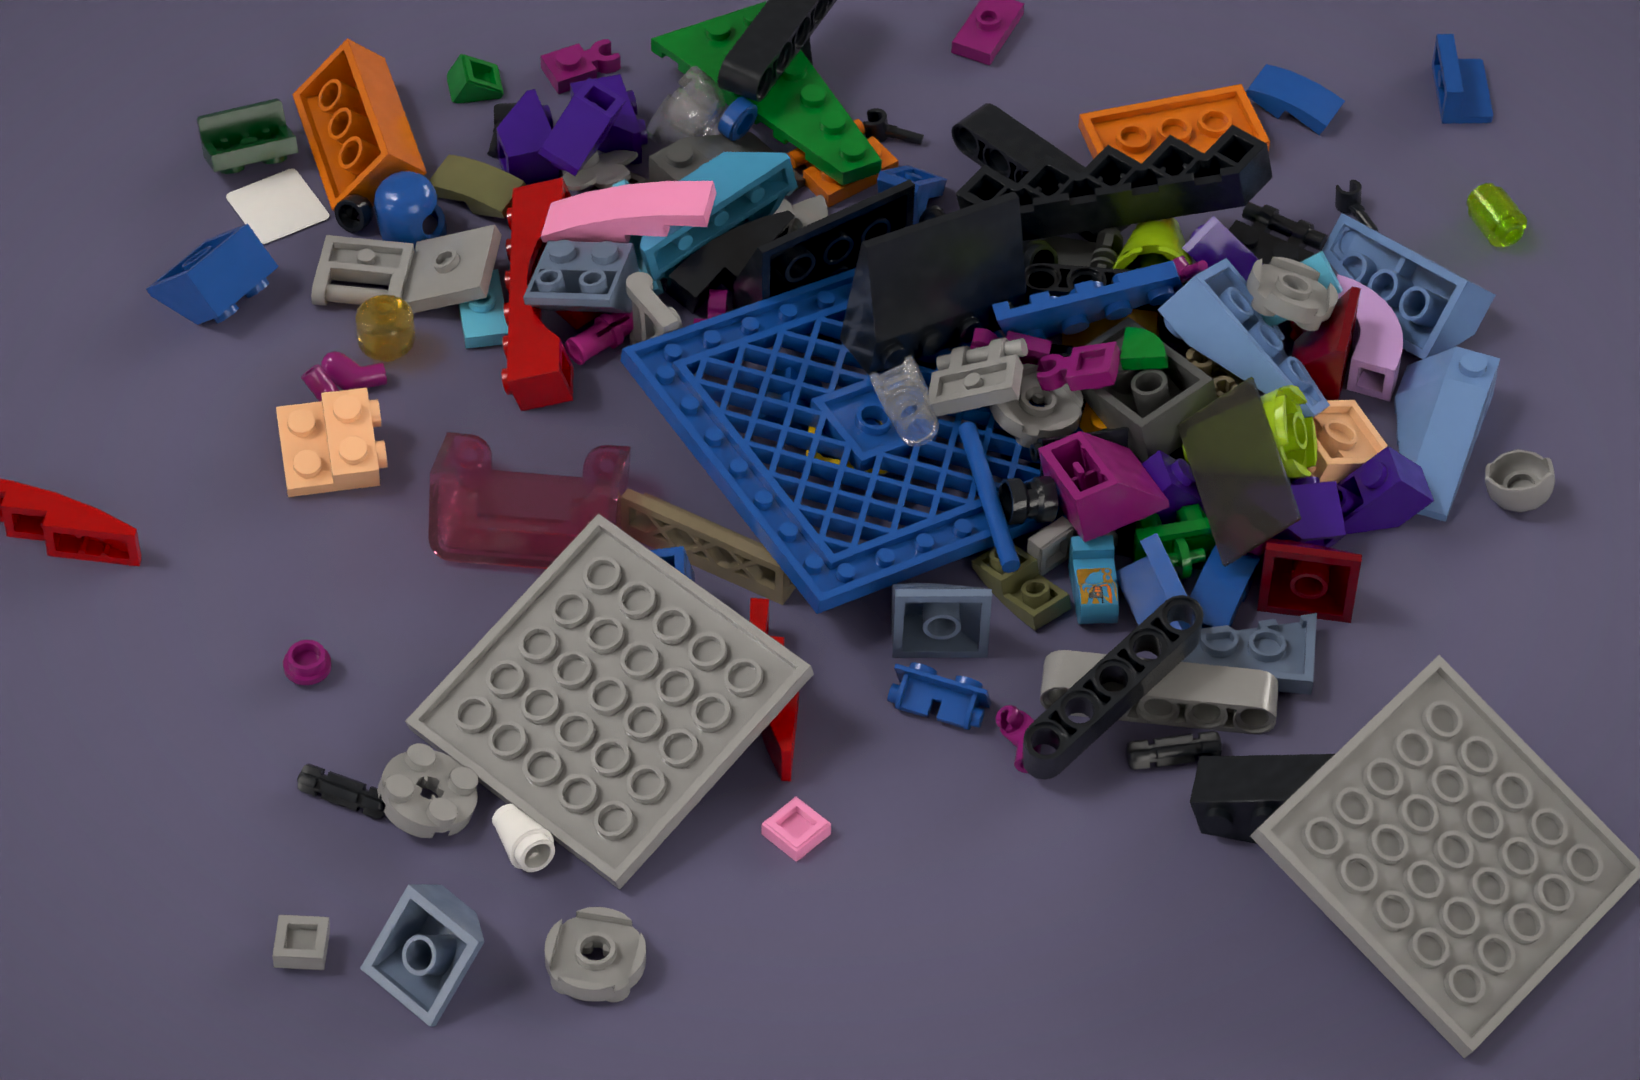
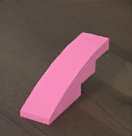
[541,181,717,243]

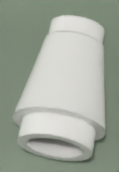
[492,804,555,872]

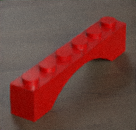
[501,177,574,411]

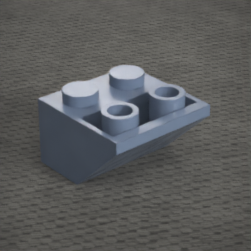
[523,240,640,313]

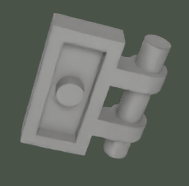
[927,337,1028,417]

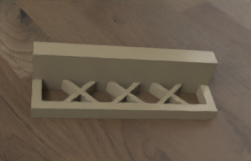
[621,488,796,605]

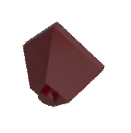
[1291,286,1361,400]
[1257,538,1362,623]

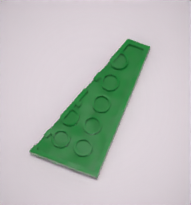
[651,1,882,186]

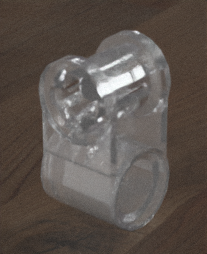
[869,355,939,446]

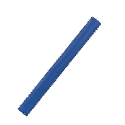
[958,421,1020,573]

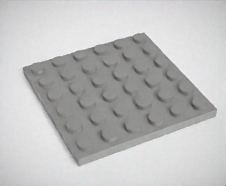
[405,513,814,890]
[1250,655,1640,1058]

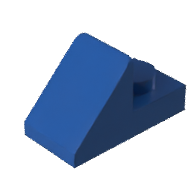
[877,165,947,225]

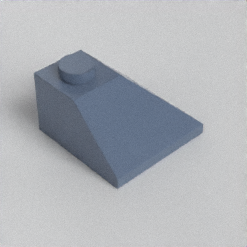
[891,582,992,658]
[360,884,485,1027]

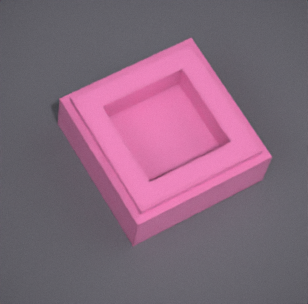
[761,796,831,862]

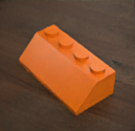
[292,38,427,211]

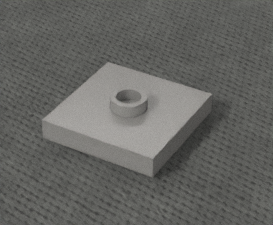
[400,224,502,315]

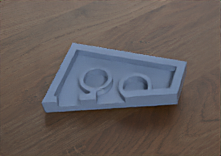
[1181,613,1317,695]

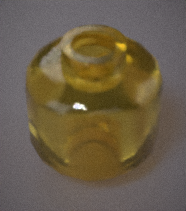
[355,295,415,362]

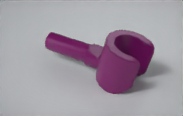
[1171,256,1208,283]

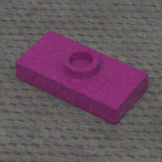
[951,0,1025,65]

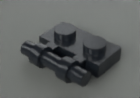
[1229,202,1328,264]

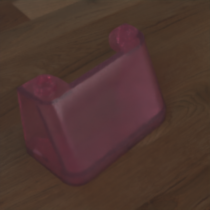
[428,432,631,569]

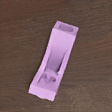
[1337,274,1403,402]

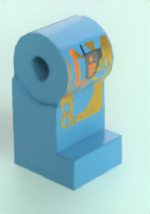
[1068,535,1119,625]

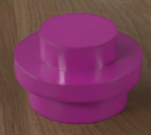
[283,640,332,685]

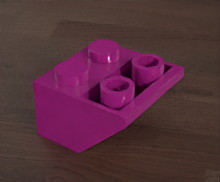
[1038,431,1170,543]

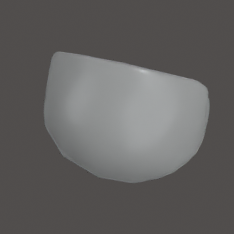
[1485,449,1555,513]

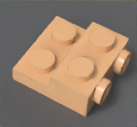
[276,387,388,497]
[1297,400,1388,483]

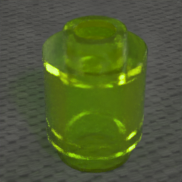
[1466,183,1527,247]

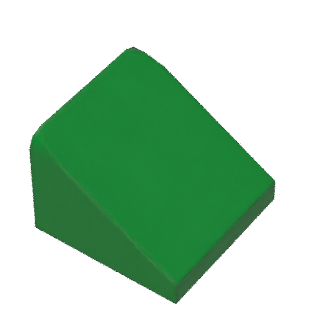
[447,54,504,103]

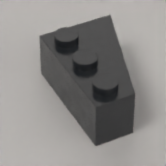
[1190,754,1335,844]

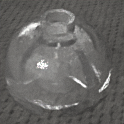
[646,66,726,148]

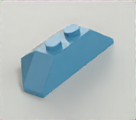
[640,152,798,281]

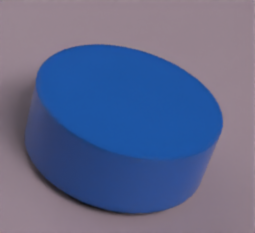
[718,97,758,141]

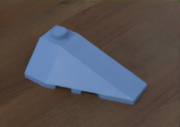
[1322,213,1496,359]
[1158,258,1330,418]
[1394,346,1500,522]

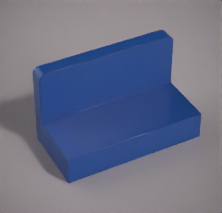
[1432,34,1493,124]
[1116,533,1203,630]

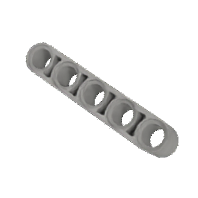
[1040,650,1279,734]

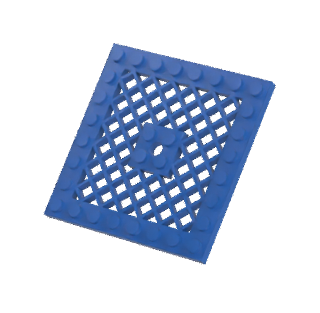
[620,268,1084,614]

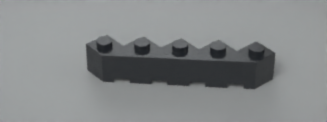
[956,125,1272,241]

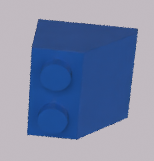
[146,223,278,325]

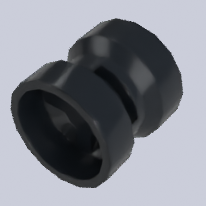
[999,476,1058,525]

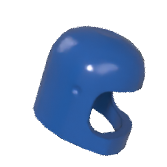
[374,171,447,250]

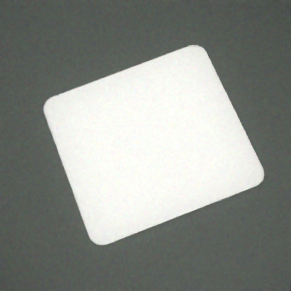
[226,169,330,244]

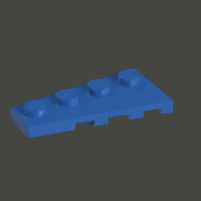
[992,260,1183,340]

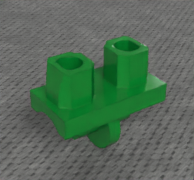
[1132,504,1220,579]

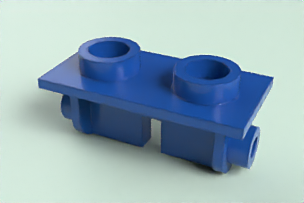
[887,662,991,730]

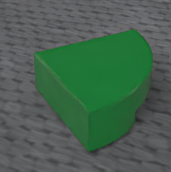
[1120,327,1168,370]

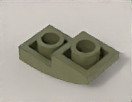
[430,154,526,218]
[971,544,1071,631]

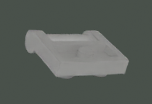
[311,235,414,314]
[626,272,683,345]

